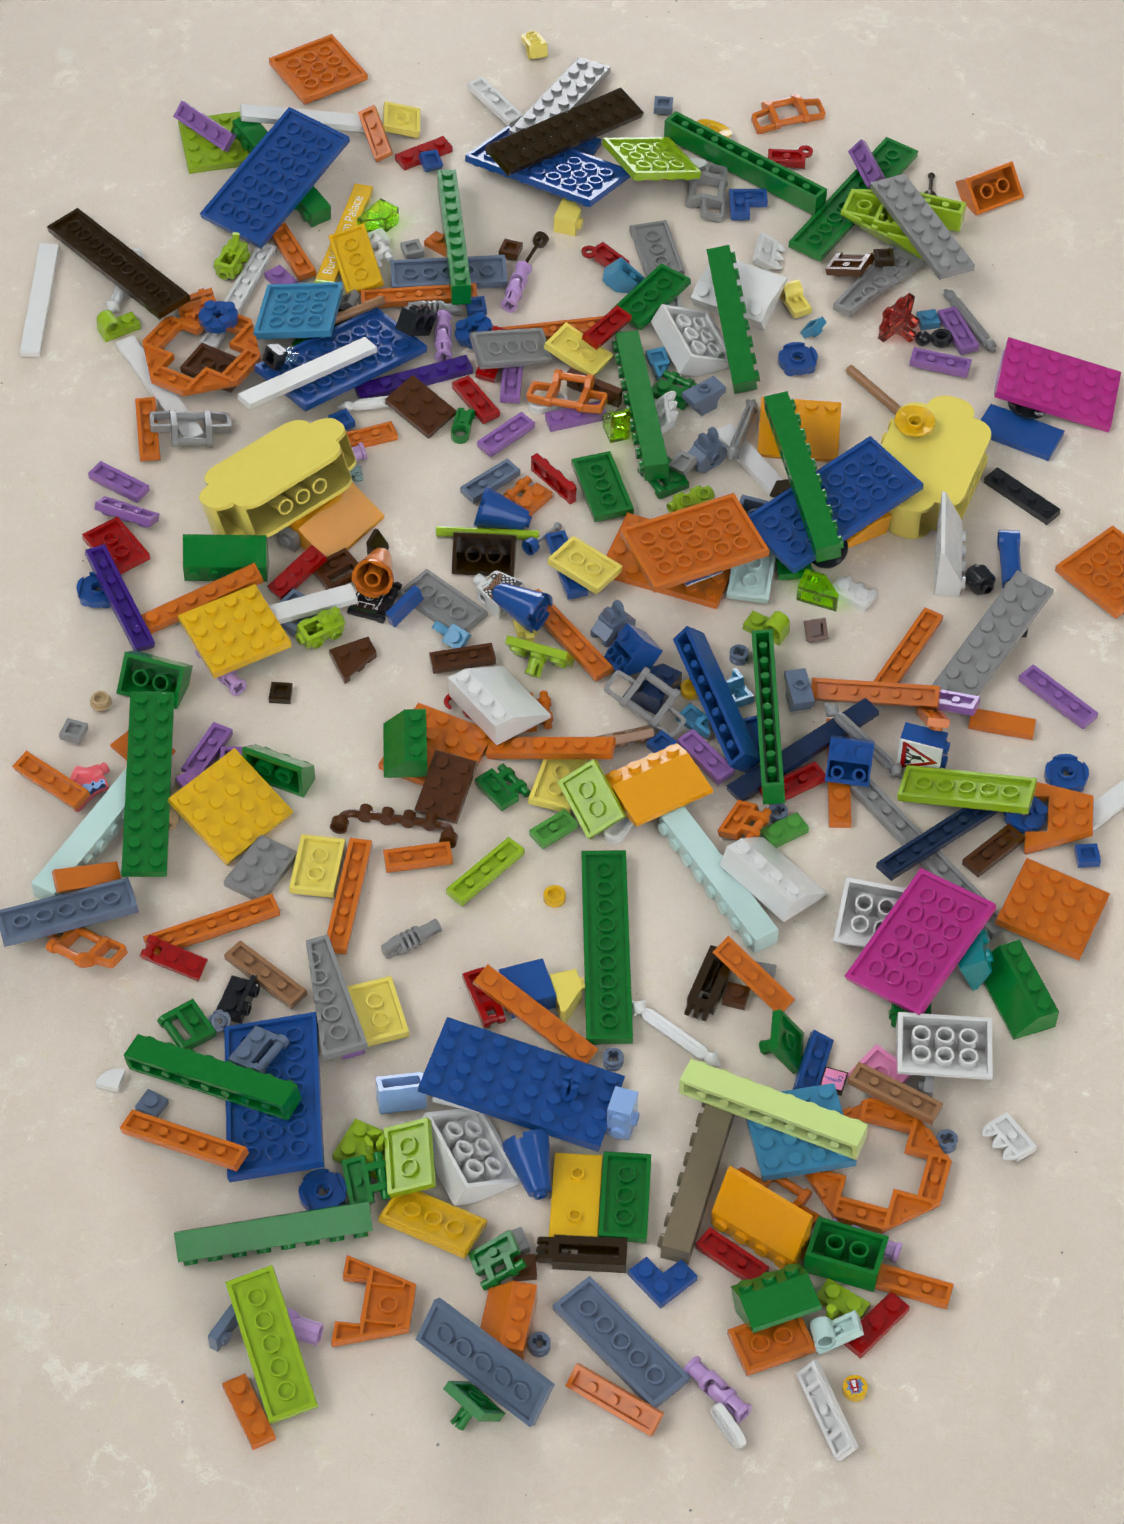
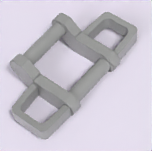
[686,163,728,223]
[149,410,231,448]
[604,667,686,739]

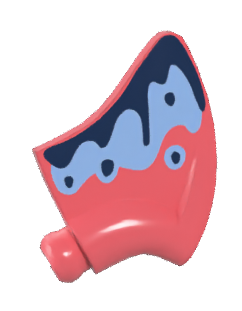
[70,762,110,812]

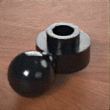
[915,329,952,348]

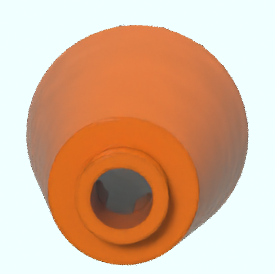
[352,548,394,598]

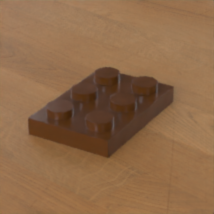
[180,343,237,393]
[385,375,456,439]
[414,750,478,824]

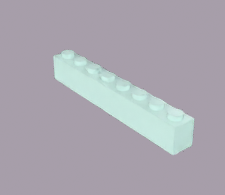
[31,768,127,899]
[658,806,779,953]

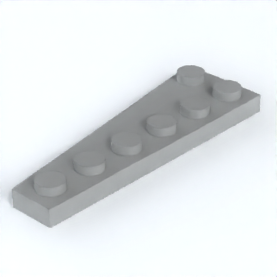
[833,245,926,317]
[306,934,368,1061]

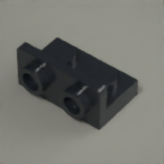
[216,974,260,1024]

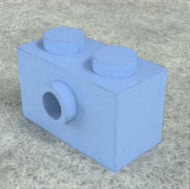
[376,1072,427,1114]
[606,1086,640,1140]

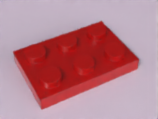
[82,516,150,575]

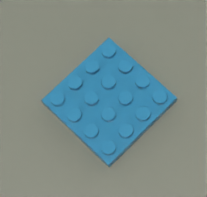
[253,282,344,340]
[745,1083,857,1181]

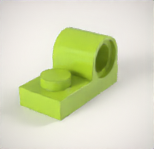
[96,310,141,342]
[742,611,790,646]

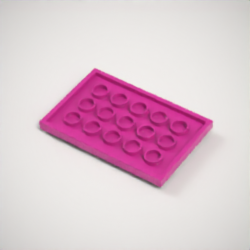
[994,337,1121,432]
[845,868,997,1015]

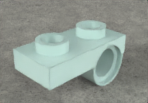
[810,1310,864,1354]

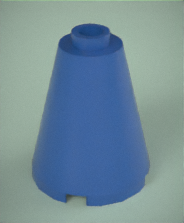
[474,487,532,530]
[492,583,553,633]
[502,1129,552,1200]

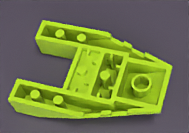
[841,189,966,261]

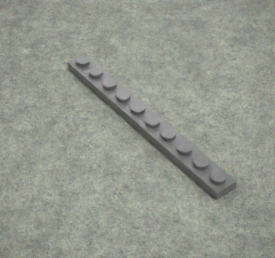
[850,779,1007,939]

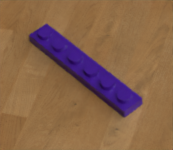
[355,355,473,399]
[85,544,155,652]

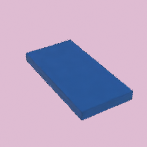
[981,404,1065,461]

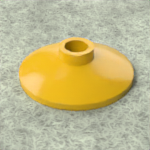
[697,119,732,138]
[894,405,935,437]

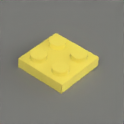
[382,101,421,138]

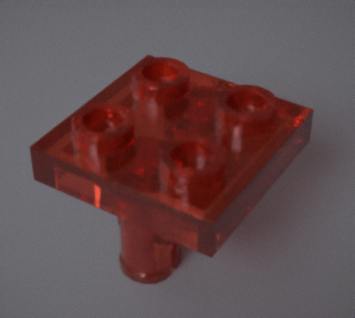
[878,292,920,343]

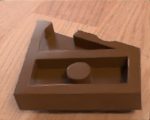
[329,637,377,684]

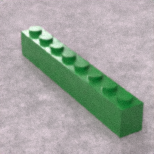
[231,117,331,228]
[706,245,760,394]
[123,1034,302,1120]
[174,1201,373,1266]

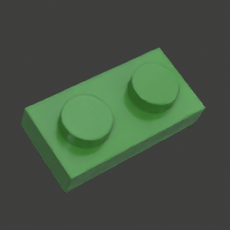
[529,809,578,850]
[760,812,809,848]

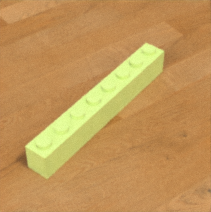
[679,1059,868,1160]

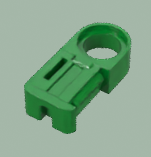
[451,408,475,444]

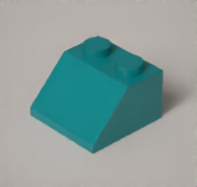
[958,929,994,991]

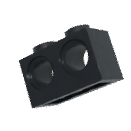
[395,304,437,336]

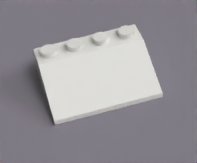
[690,260,787,331]
[651,304,729,376]
[934,492,966,597]
[448,666,551,745]
[719,837,827,922]
[833,877,906,948]
[895,1012,993,1080]
[421,1109,522,1206]

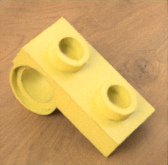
[521,31,548,60]
[779,279,812,319]

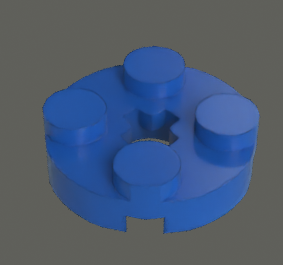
[198,300,238,334]
[455,312,493,349]
[778,342,818,376]
[76,572,111,608]
[1044,754,1089,792]
[1004,796,1048,834]
[298,1168,347,1210]

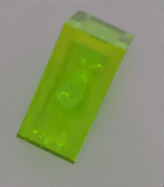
[357,198,399,233]
[603,408,630,443]
[796,569,839,612]

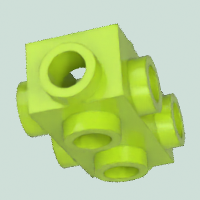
[213,232,250,280]
[666,485,715,513]
[295,607,345,649]

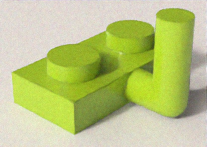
[817,1278,870,1320]

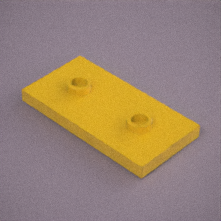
[328,223,385,294]
[549,1153,603,1237]
[378,1191,487,1259]

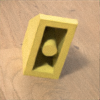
[554,198,583,236]
[549,969,585,1024]

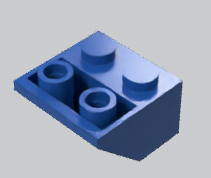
[604,623,663,676]
[825,735,875,787]

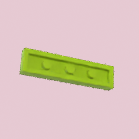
[446,837,525,906]

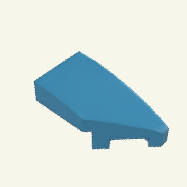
[645,347,670,380]
[726,668,754,708]
[675,703,710,738]

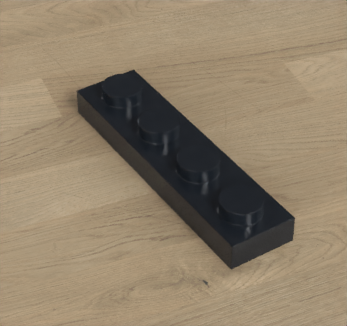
[984,467,1061,525]

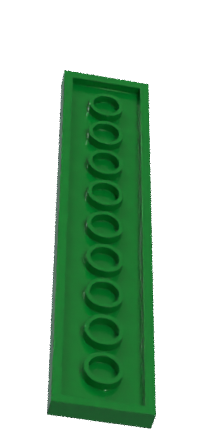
[788,137,918,262]
[121,692,174,877]
[581,850,633,1044]

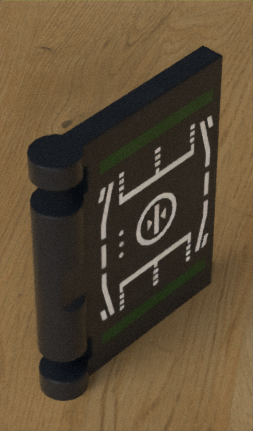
[347,582,402,624]

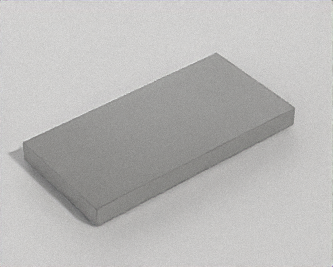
[629,220,685,277]
[469,328,553,369]
[398,569,488,632]

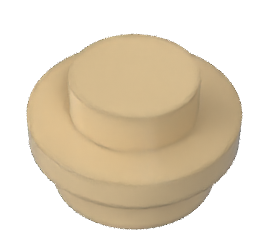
[90,691,112,711]

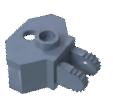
[687,427,728,473]
[590,600,636,647]

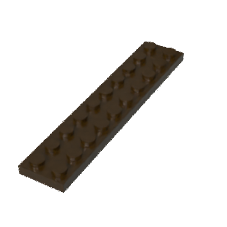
[485,87,644,176]
[47,208,191,320]

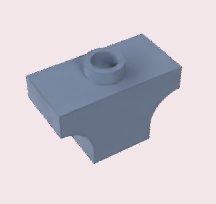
[682,376,726,417]
[784,668,815,712]

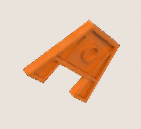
[1024,782,1094,854]
[331,1255,416,1347]

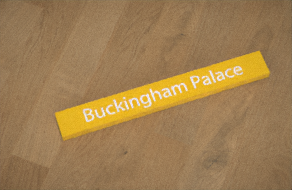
[314,183,373,282]

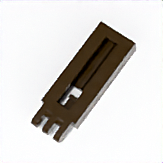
[684,945,733,1022]
[535,1234,628,1273]

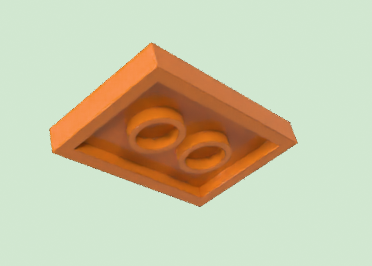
[727,1317,816,1376]

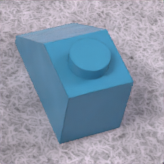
[602,257,645,293]

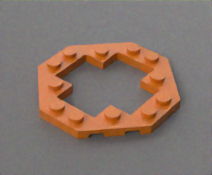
[142,311,262,396]
[804,1097,952,1234]

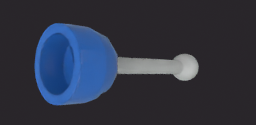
[522,522,562,556]

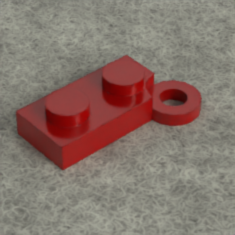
[768,145,813,168]
[581,242,629,268]

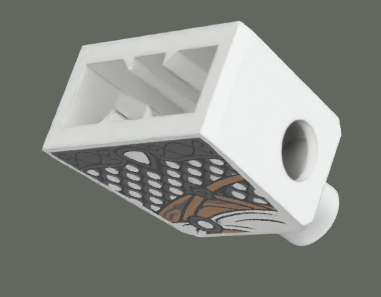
[473,571,525,620]

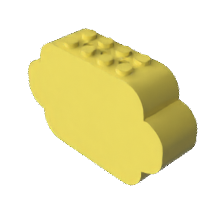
[881,395,991,539]
[199,418,356,537]

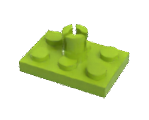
[505,635,575,678]
[557,759,627,839]
[383,1117,436,1198]
[332,1118,386,1180]

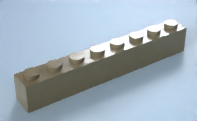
[657,1102,735,1265]

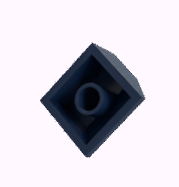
[623,663,682,715]

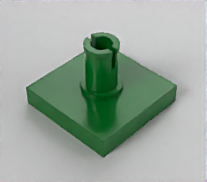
[759,1009,804,1074]
[443,1381,506,1431]

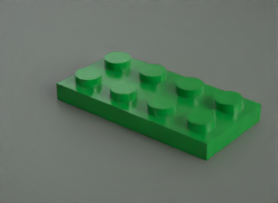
[611,263,691,331]
[571,451,634,522]
[598,1151,652,1243]

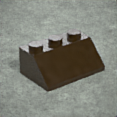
[452,531,517,577]

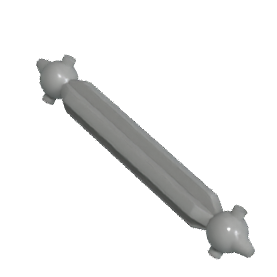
[943,289,997,352]
[726,399,758,460]
[823,702,904,779]

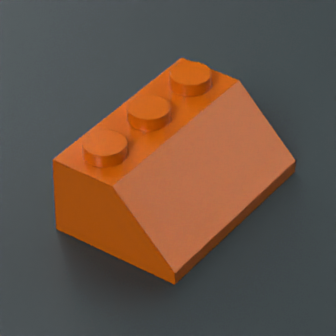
[955,161,1024,216]
[480,1281,537,1360]

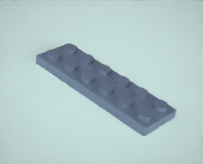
[390,255,508,289]
[0,877,139,947]
[553,1276,690,1408]
[415,1297,555,1427]

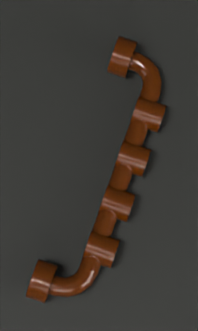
[330,804,458,848]

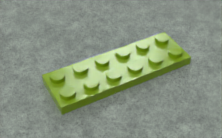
[897,765,1037,814]
[225,1265,319,1425]

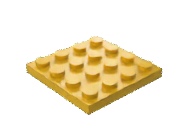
[178,584,292,679]
[168,748,293,866]

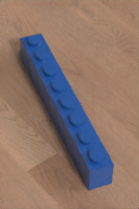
[673,626,760,773]

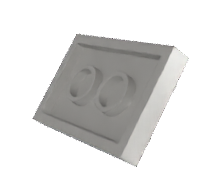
[224,835,297,900]

